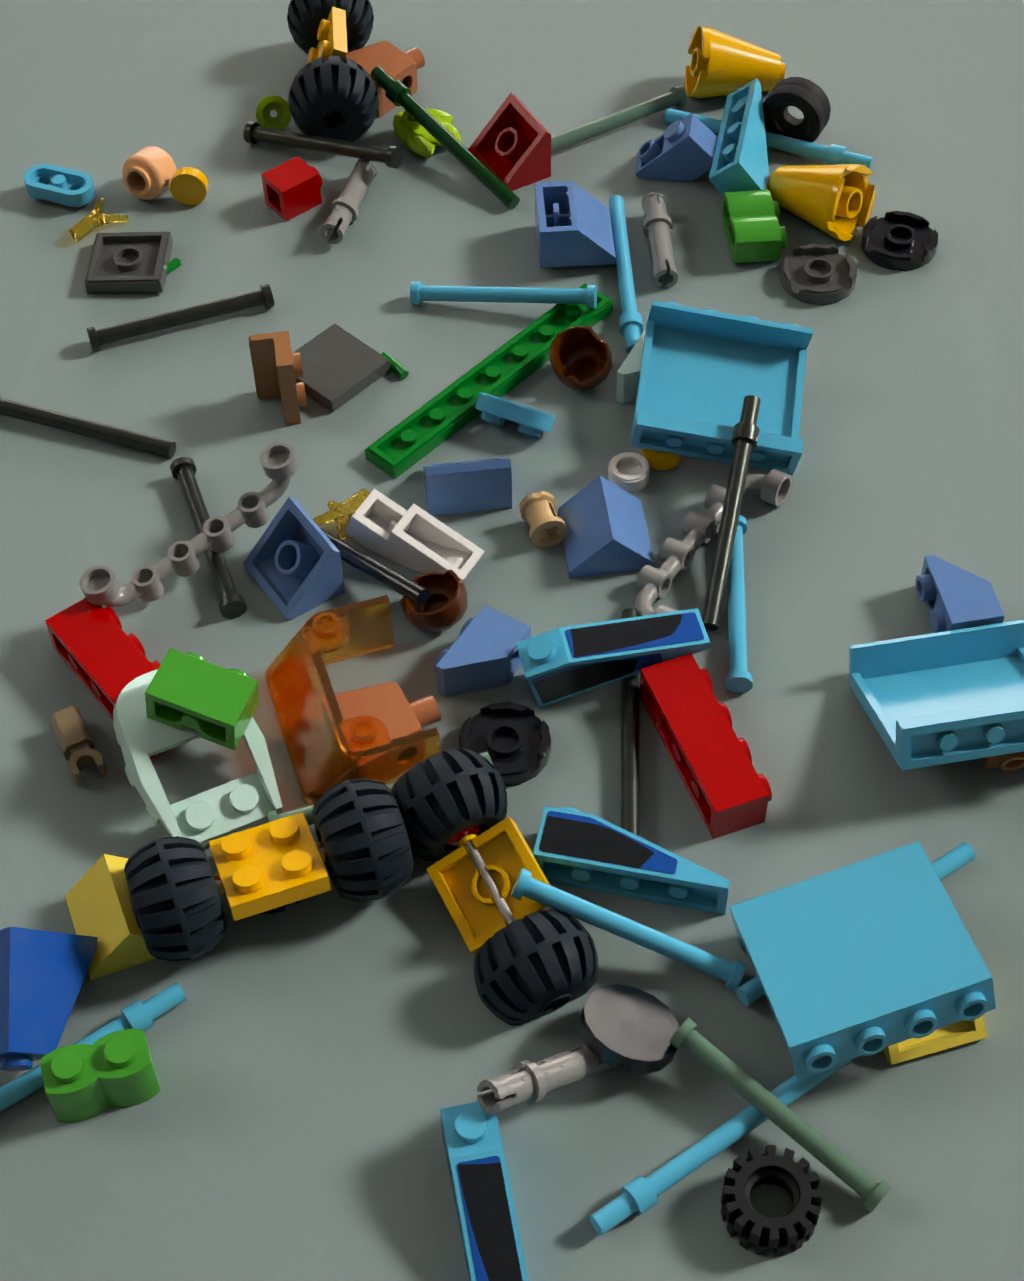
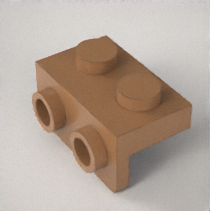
[248,331,307,425]

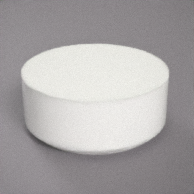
[608,452,650,493]

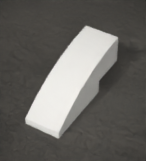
[345,488,485,581]

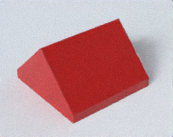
[468,93,551,191]

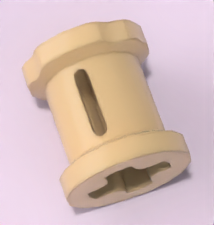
[519,491,568,548]

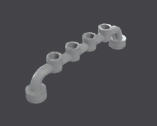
[79,442,298,607]
[635,469,792,616]

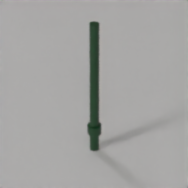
[370,66,520,210]

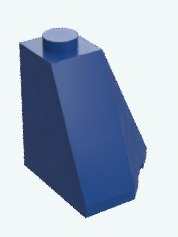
[0,927,97,1071]

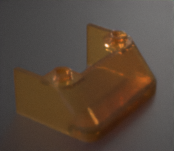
[265,595,441,806]

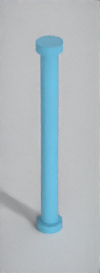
[410,281,597,308]
[725,515,753,694]
[511,868,746,991]

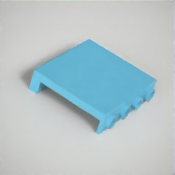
[630,300,813,475]
[849,619,1024,771]
[729,841,996,1078]

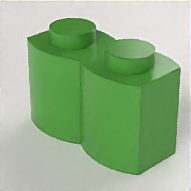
[721,190,787,263]
[39,1029,161,1123]

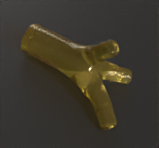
[69,197,129,242]
[312,489,370,539]

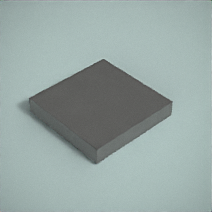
[85,232,173,294]
[293,323,390,412]

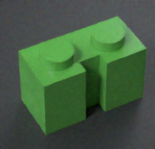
[145,648,258,750]

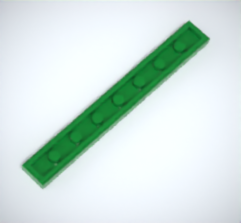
[365,283,614,479]

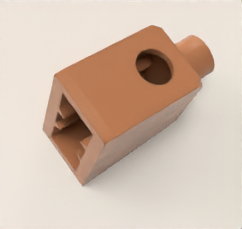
[346,41,425,118]
[324,682,441,781]

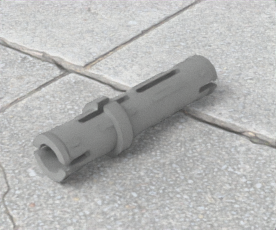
[320,159,378,244]
[642,192,678,288]
[477,1043,613,1115]

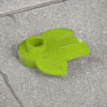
[393,109,462,158]

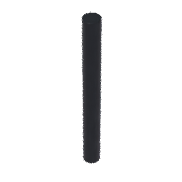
[319,527,430,605]

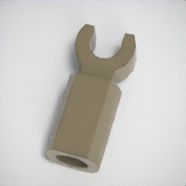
[50,706,106,786]

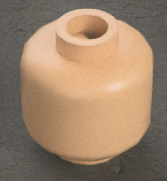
[122,146,176,200]

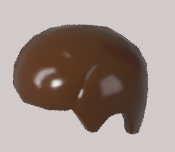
[549,326,613,391]
[400,570,468,633]

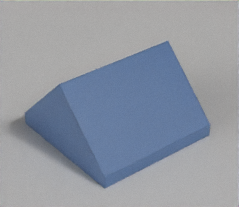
[422,457,512,516]
[558,476,655,578]
[243,497,345,619]

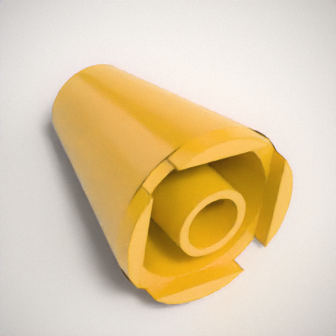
[685,26,785,99]
[767,164,875,241]

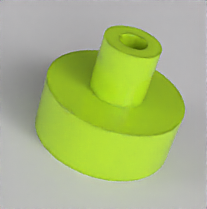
[256,95,291,130]

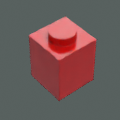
[261,156,322,221]

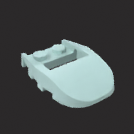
[113,669,283,847]

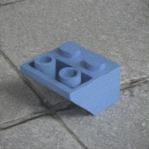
[534,181,616,268]

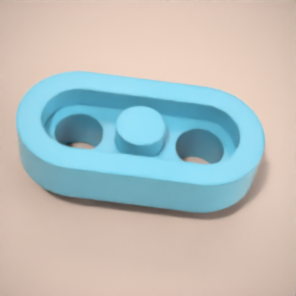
[23,164,96,208]
[475,392,556,437]

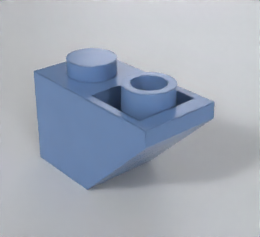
[635,113,718,182]
[915,555,1004,633]
[434,605,531,697]

